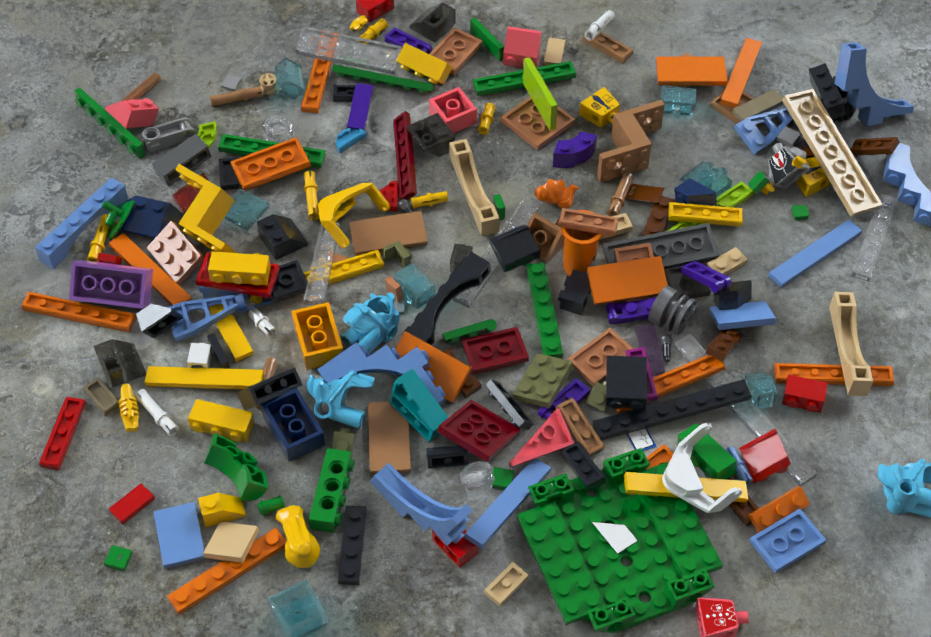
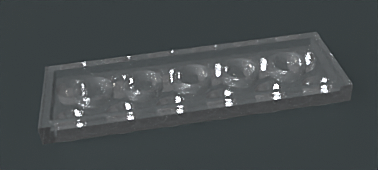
[295,26,402,75]

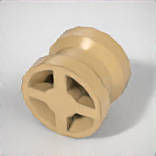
[260,73,278,95]

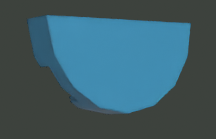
[336,128,367,153]

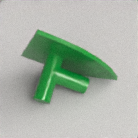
[102,200,135,241]

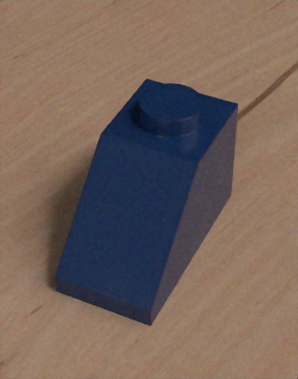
[674,178,717,206]

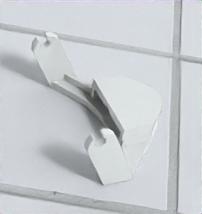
[662,423,742,513]

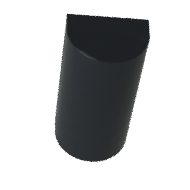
[426,445,468,469]

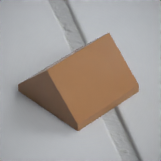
[527,212,564,263]

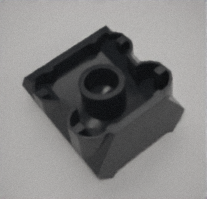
[489,225,541,272]

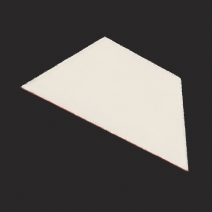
[592,522,637,553]

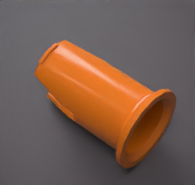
[561,210,603,276]

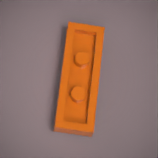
[748,486,810,533]

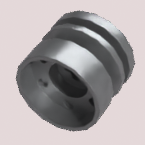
[648,286,697,336]

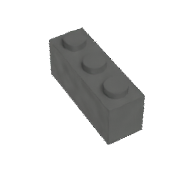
[152,134,212,186]

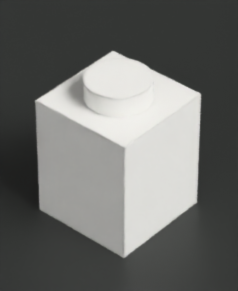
[187,343,213,368]

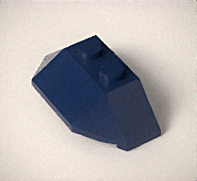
[121,195,184,239]

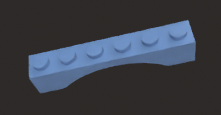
[35,177,129,269]

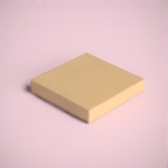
[203,522,259,563]

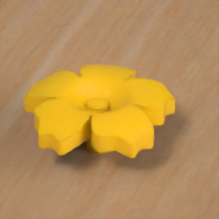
[350,15,368,31]

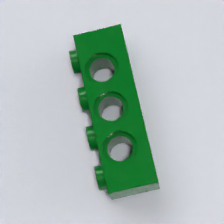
[309,448,355,533]

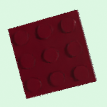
[437,400,520,462]

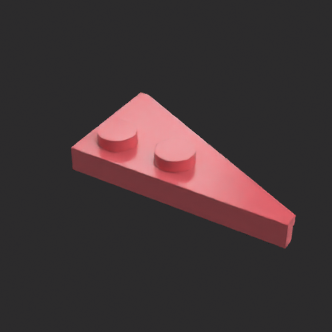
[509,409,574,468]

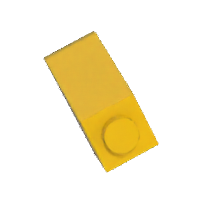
[198,493,246,528]

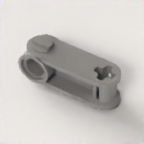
[142,117,196,152]

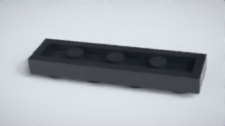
[338,505,367,585]

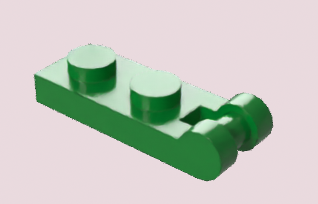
[441,319,497,343]

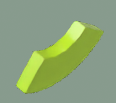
[197,121,217,149]

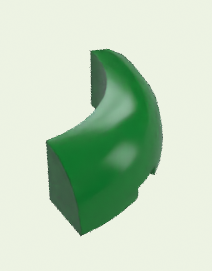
[204,433,268,501]

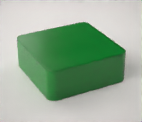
[791,205,809,220]

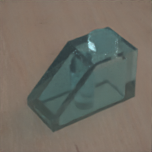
[745,372,778,409]

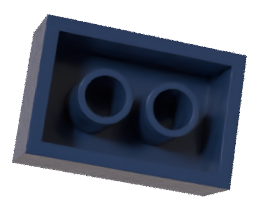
[261,388,325,462]

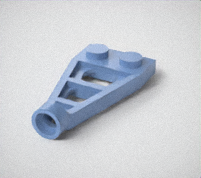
[733,107,793,155]
[168,294,247,342]

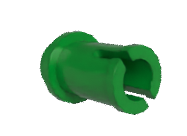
[257,495,285,516]

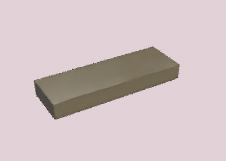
[732,89,784,122]

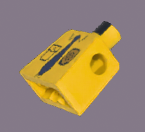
[579,87,620,127]
[795,157,830,197]

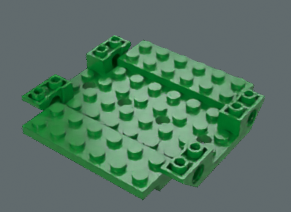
[516,448,723,633]

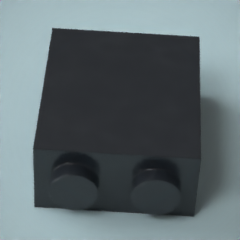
[606,356,647,410]

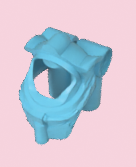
[340,292,400,354]
[307,370,375,428]
[877,459,931,518]

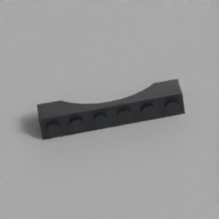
[404,252,491,345]

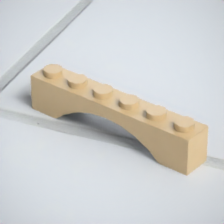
[449,139,499,236]
[829,292,873,396]

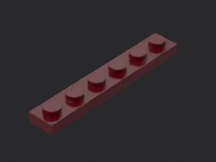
[393,111,417,200]

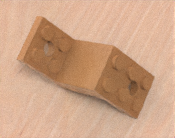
[597,100,665,183]

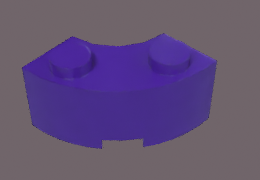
[553,131,597,168]

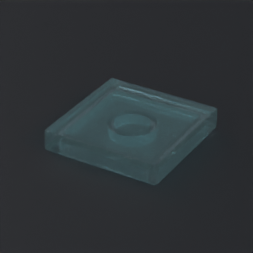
[224,188,269,231]

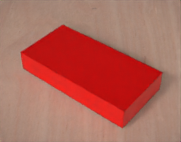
[108,483,155,525]

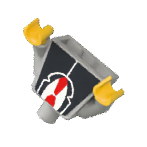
[761,143,811,195]

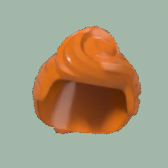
[534,179,579,209]

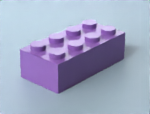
[69,260,153,309]

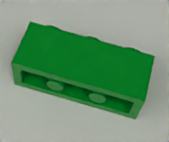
[677,423,737,480]

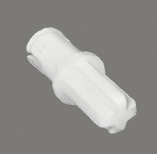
[248,307,277,338]

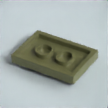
[513,353,573,408]

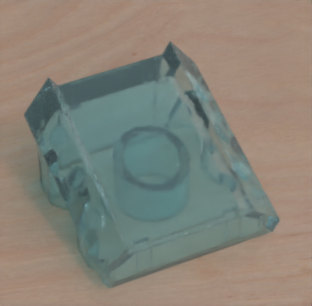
[680,161,733,198]

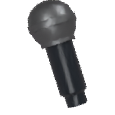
[398,199,413,213]
[659,334,673,362]

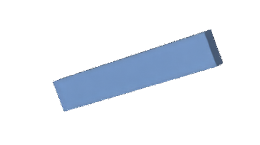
[768,220,862,288]
[465,459,551,549]

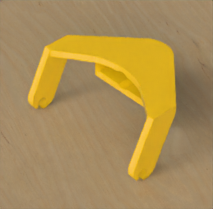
[318,183,390,248]

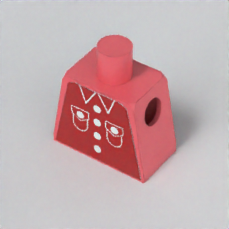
[695,598,749,637]

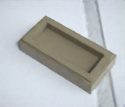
[82,377,119,416]

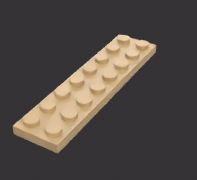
[782,89,883,217]

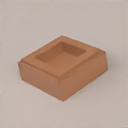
[385,276,404,302]

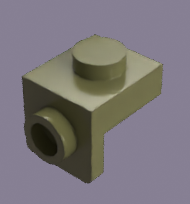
[383,241,412,270]
[586,381,607,412]
[332,428,357,456]

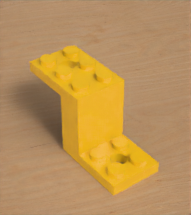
[175,164,237,253]

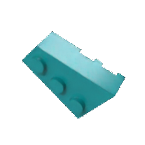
[388,368,448,442]

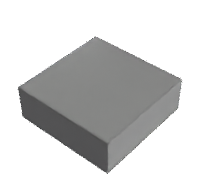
[776,126,801,147]

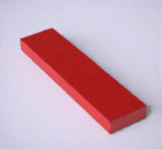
[39,396,86,471]

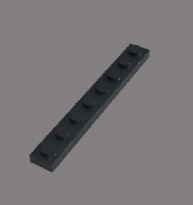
[593,379,752,441]

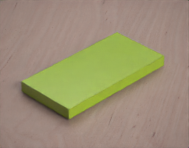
[523,57,558,131]

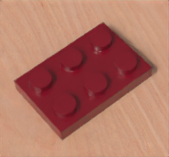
[462,327,529,375]

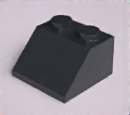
[257,214,308,260]

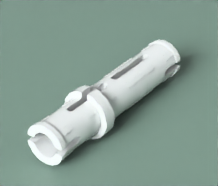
[584,10,614,41]
[135,389,179,436]

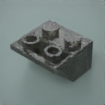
[409,2,456,42]
[407,113,455,157]
[93,339,146,389]

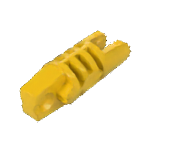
[119,383,139,432]

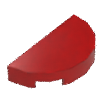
[380,180,398,212]

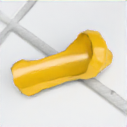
[275,505,320,568]

